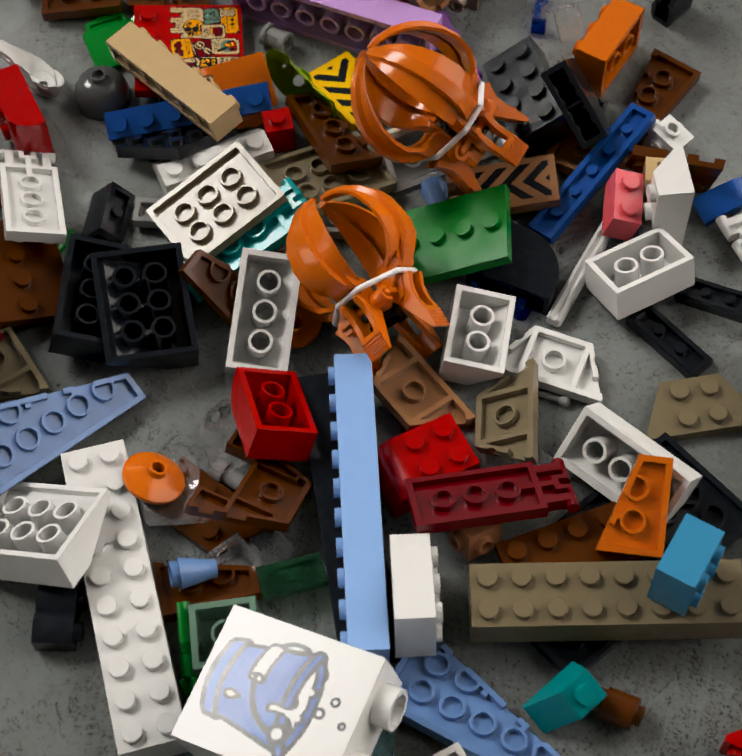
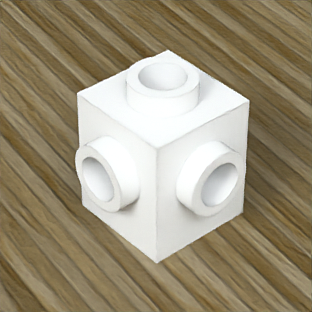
[643,114,694,151]

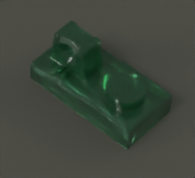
[255,551,328,602]

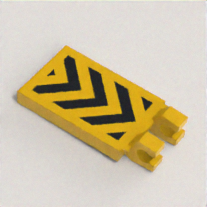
[304,51,358,131]

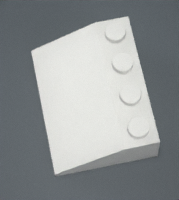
[0,482,111,589]

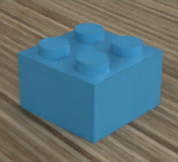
[647,513,726,617]

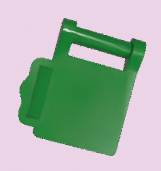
[82,13,134,69]

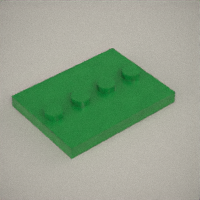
[405,184,512,285]

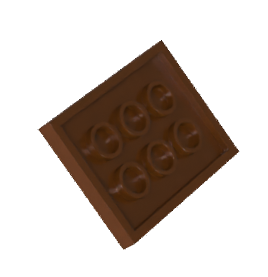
[0,220,63,328]

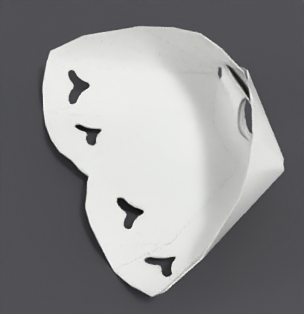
[0,40,64,98]

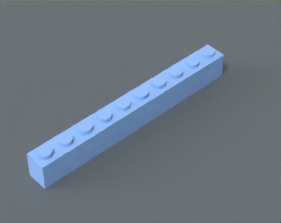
[328,353,390,662]

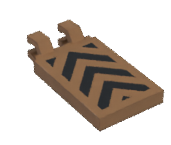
[446,153,561,215]

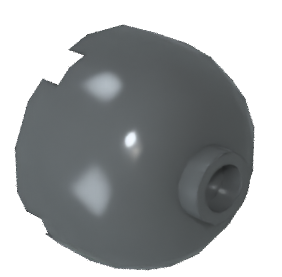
[75,65,131,121]

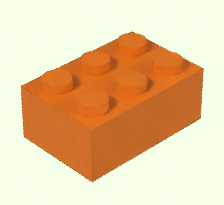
[572,0,645,99]

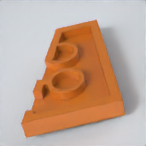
[595,454,674,558]

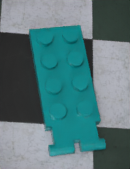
[183,177,307,303]

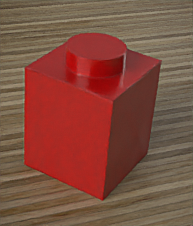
[261,107,296,153]

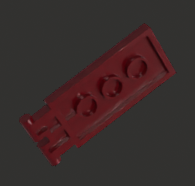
[404,458,580,534]

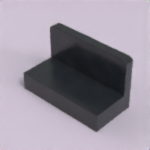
[82,181,135,243]

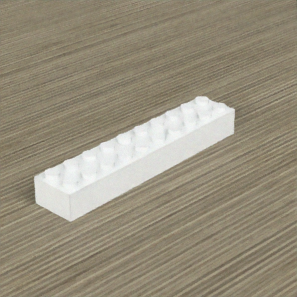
[60,439,189,756]

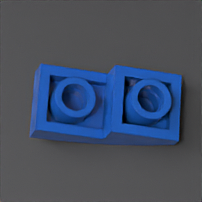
[692,176,742,227]

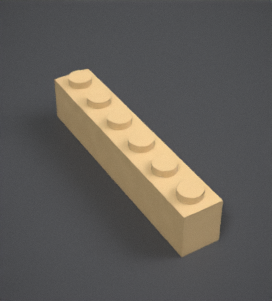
[106,21,243,142]

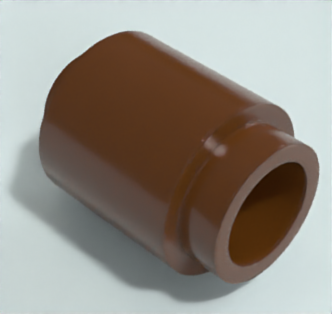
[591,687,646,731]

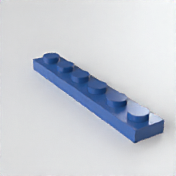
[104,82,273,142]
[528,102,656,245]

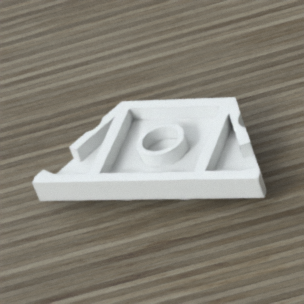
[504,325,603,405]

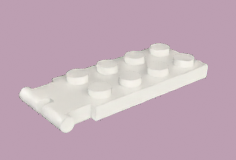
[0,149,67,244]

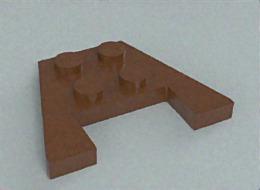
[184,429,313,533]

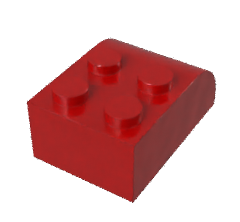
[0,64,55,155]
[231,367,318,462]
[377,413,480,518]

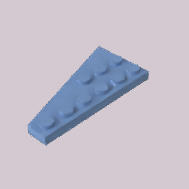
[0,373,146,496]
[394,642,561,756]

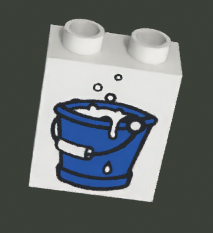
[171,604,408,756]

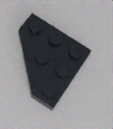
[116,127,235,160]

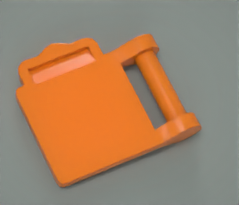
[198,52,278,129]

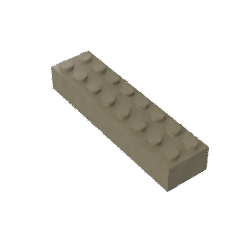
[468,559,742,643]

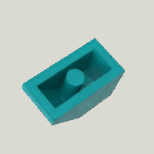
[521,661,607,734]

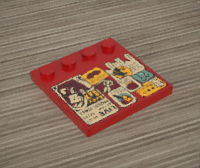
[134,5,244,98]

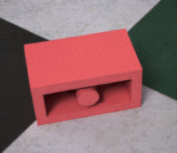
[601,168,644,241]

